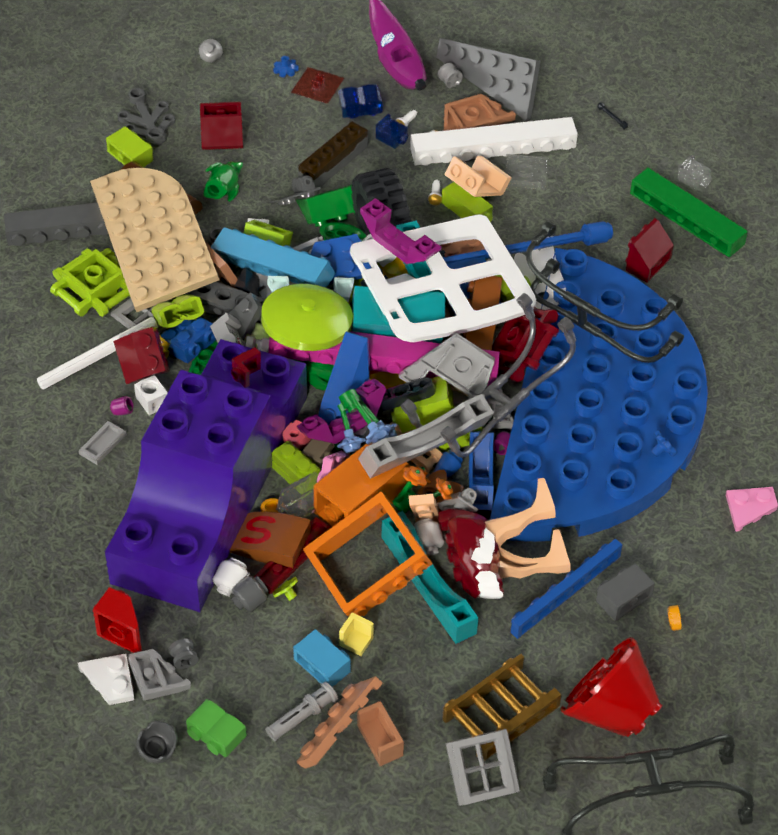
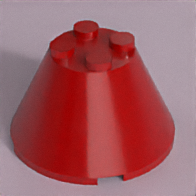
[560,637,662,737]

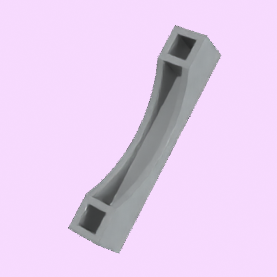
[358,394,494,479]

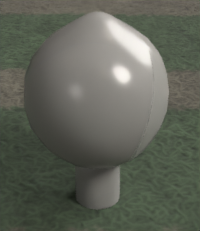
[199,39,223,63]

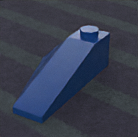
[318,331,370,425]

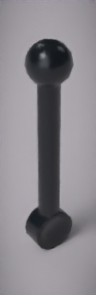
[597,102,628,130]

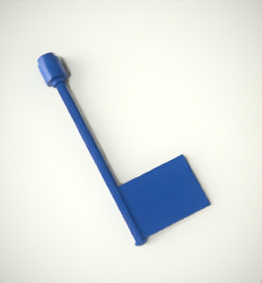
[443,221,613,316]

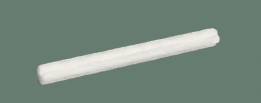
[37,317,158,389]

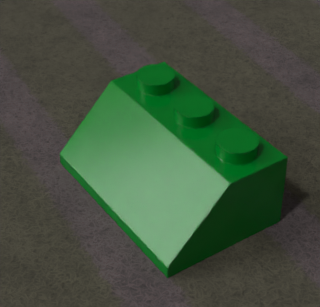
[296,185,356,227]

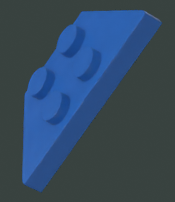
[310,234,383,285]

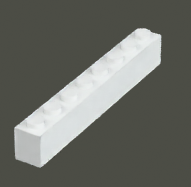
[410,117,577,165]

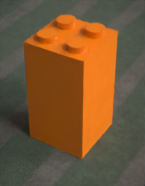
[313,444,409,527]

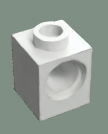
[134,375,168,415]

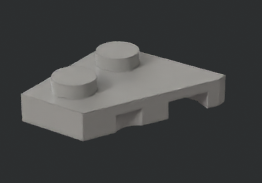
[128,649,191,701]

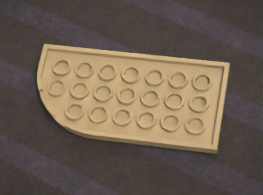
[90,168,220,312]

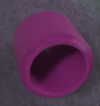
[110,396,134,415]
[493,432,510,455]

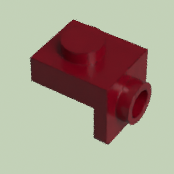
[231,347,261,388]

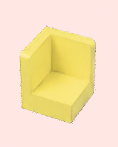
[339,613,374,656]

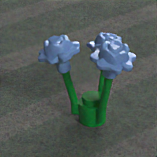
[337,389,397,453]

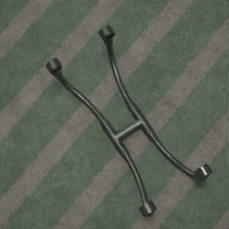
[526,221,684,363]
[543,734,754,835]

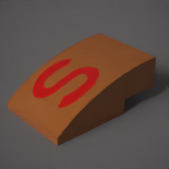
[230,512,311,568]

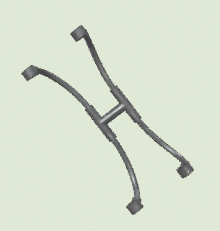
[401,293,576,458]

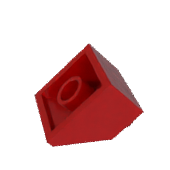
[93,587,142,653]

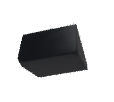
[235,268,259,296]

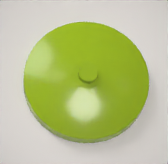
[261,284,353,351]

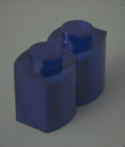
[338,84,383,119]

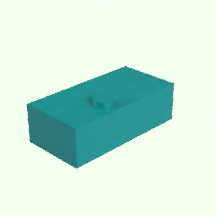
[351,286,445,344]

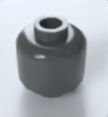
[231,575,269,612]

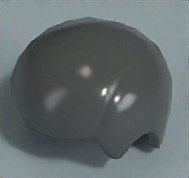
[137,721,177,763]

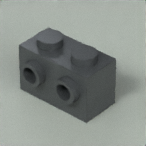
[596,564,655,621]

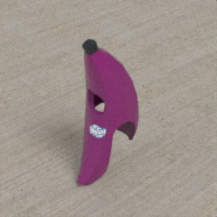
[369,0,427,91]

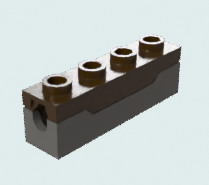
[298,121,368,188]

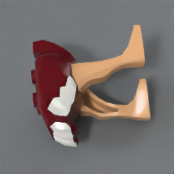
[438,478,571,599]

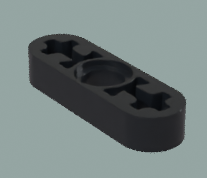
[378,378,436,412]

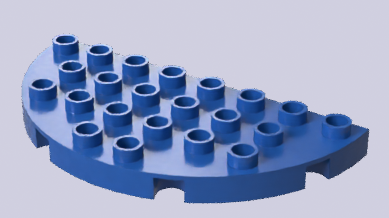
[490,248,708,542]

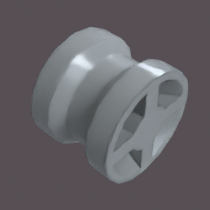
[438,63,463,88]

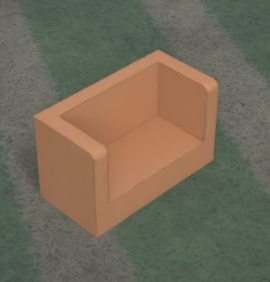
[357,701,404,766]

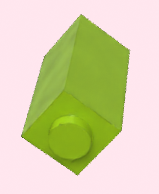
[441,182,493,222]

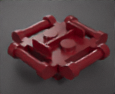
[491,307,559,382]

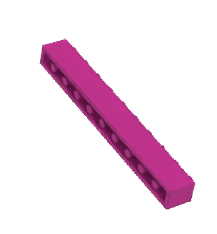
[268,331,500,386]

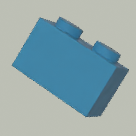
[293,629,351,687]

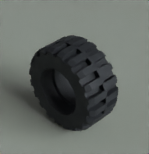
[351,168,412,237]

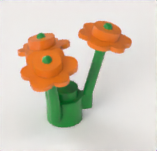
[392,465,453,513]

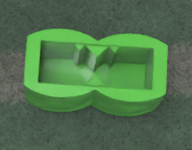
[186,699,247,757]

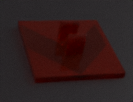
[291,67,344,104]

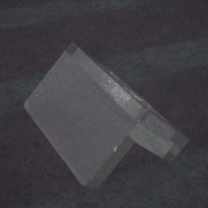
[276,472,318,518]

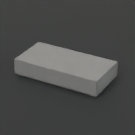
[79,421,127,465]

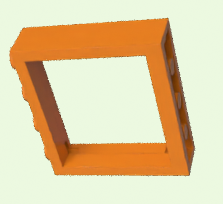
[303,492,433,617]

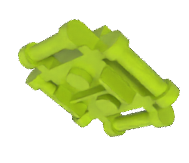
[50,248,130,317]

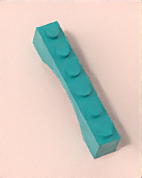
[381,511,478,644]

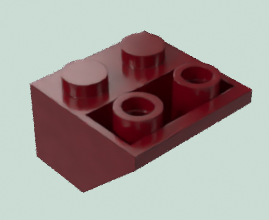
[200,102,243,150]
[626,218,674,283]

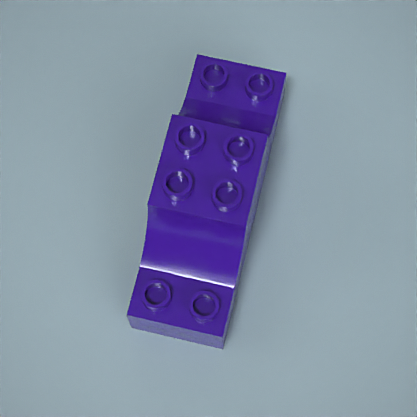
[105,339,307,612]

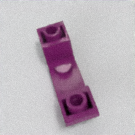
[360,198,441,264]
[297,378,386,444]

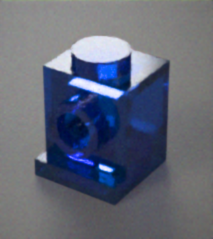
[375,114,408,149]

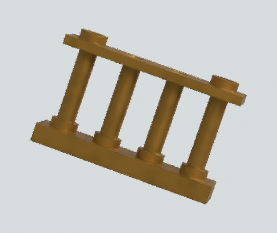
[443,654,562,761]

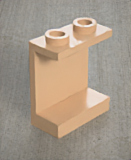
[445,156,512,197]

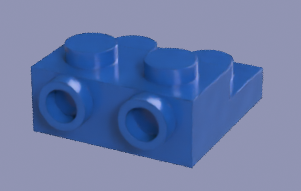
[161,317,216,364]

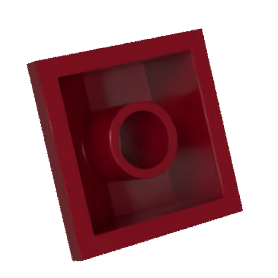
[113,327,170,384]

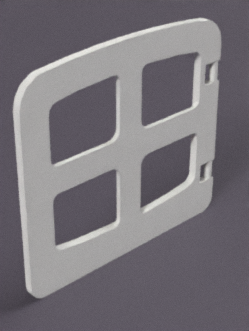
[350,215,536,342]

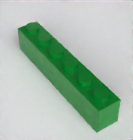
[630,168,748,258]

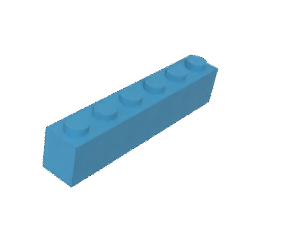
[211,227,336,288]

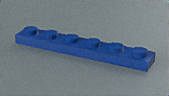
[511,539,622,639]

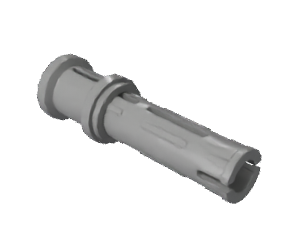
[265,682,338,742]

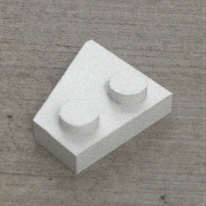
[78,654,134,705]

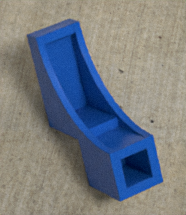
[468,431,494,510]

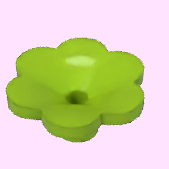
[273,577,298,601]

